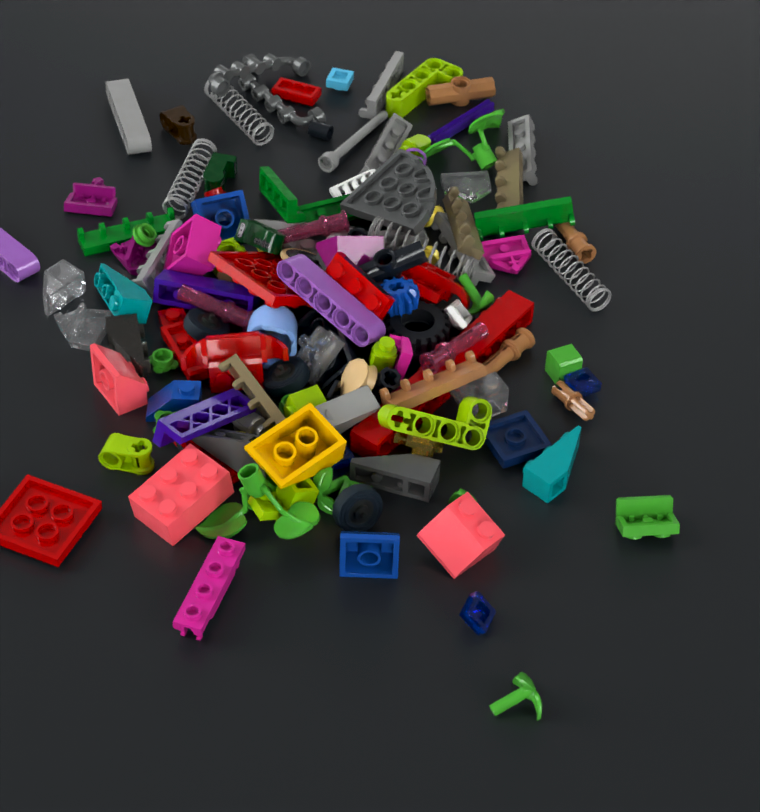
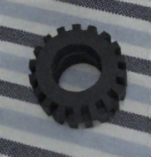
[385,301,450,368]

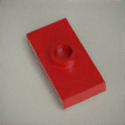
[271,77,322,106]

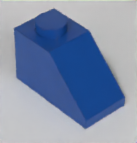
[146,380,202,422]

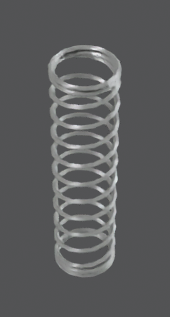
[204,81,274,146]
[162,138,217,219]
[367,216,475,280]
[532,228,612,311]

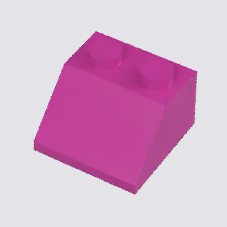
[163,214,222,276]

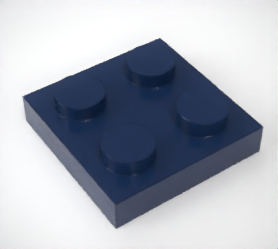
[485,410,552,469]

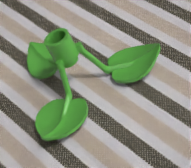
[420,109,505,171]
[195,463,320,540]

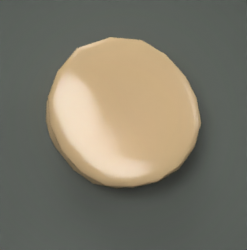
[340,358,378,396]

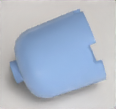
[246,304,298,369]

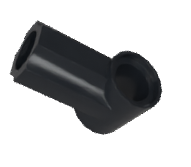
[372,367,401,402]

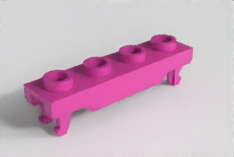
[173,536,246,641]

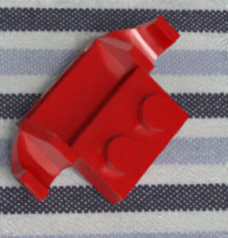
[399,262,470,309]
[180,331,289,393]

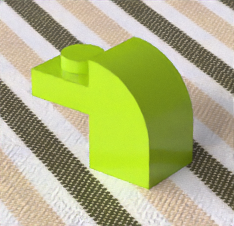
[248,478,319,521]

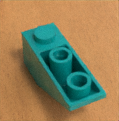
[94,263,152,324]
[522,425,581,504]

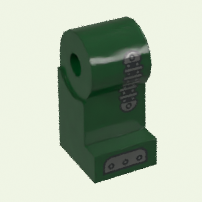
[203,152,237,192]
[234,218,286,255]

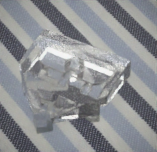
[440,171,492,204]
[54,302,115,351]
[296,326,345,386]

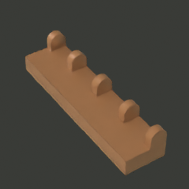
[379,350,487,409]

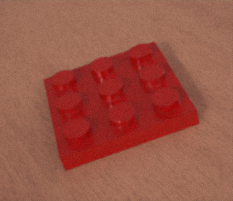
[0,474,102,567]

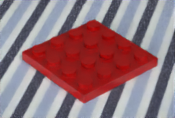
[207,251,313,308]

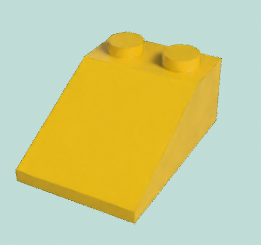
[244,403,347,489]

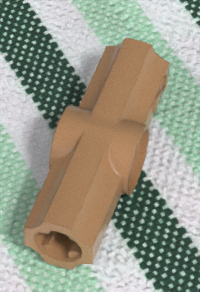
[425,76,496,107]

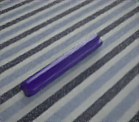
[427,99,495,145]

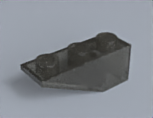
[105,313,151,381]

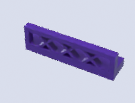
[152,388,257,448]

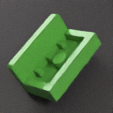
[615,495,680,539]

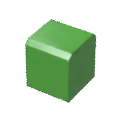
[545,344,583,387]

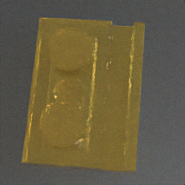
[393,432,444,457]

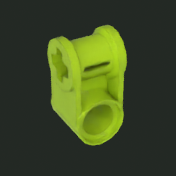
[98,433,155,475]

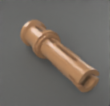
[554,222,597,264]
[473,327,535,386]

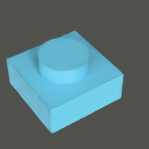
[326,67,354,91]

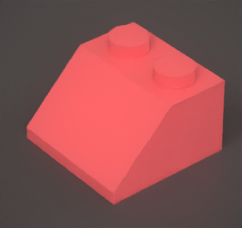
[90,343,149,416]
[416,492,505,579]

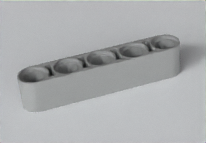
[105,78,152,155]

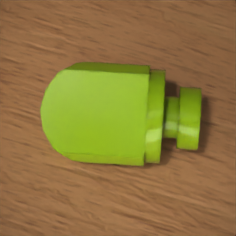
[399,134,431,157]
[369,336,397,372]

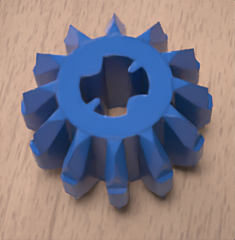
[379,276,420,317]

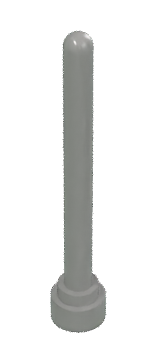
[318,110,388,173]

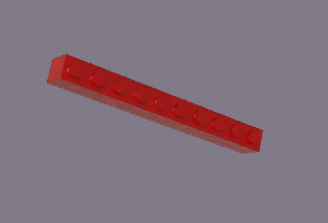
[350,290,534,457]

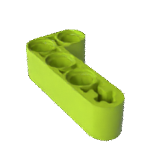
[386,58,463,118]
[378,396,492,450]

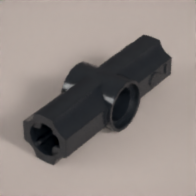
[358,241,428,282]

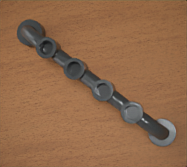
[208,53,311,97]
[238,53,326,126]

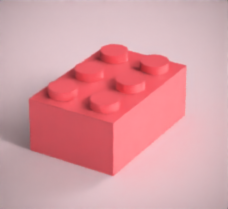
[128,443,234,546]

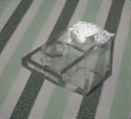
[42,259,86,316]
[449,372,509,417]

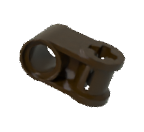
[159,105,197,145]

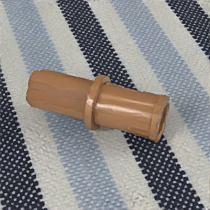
[551,380,596,421]

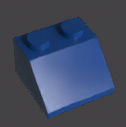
[190,190,250,241]
[339,531,400,579]

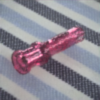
[278,209,350,244]
[177,284,254,332]
[419,322,489,375]

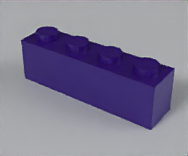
[153,269,261,321]

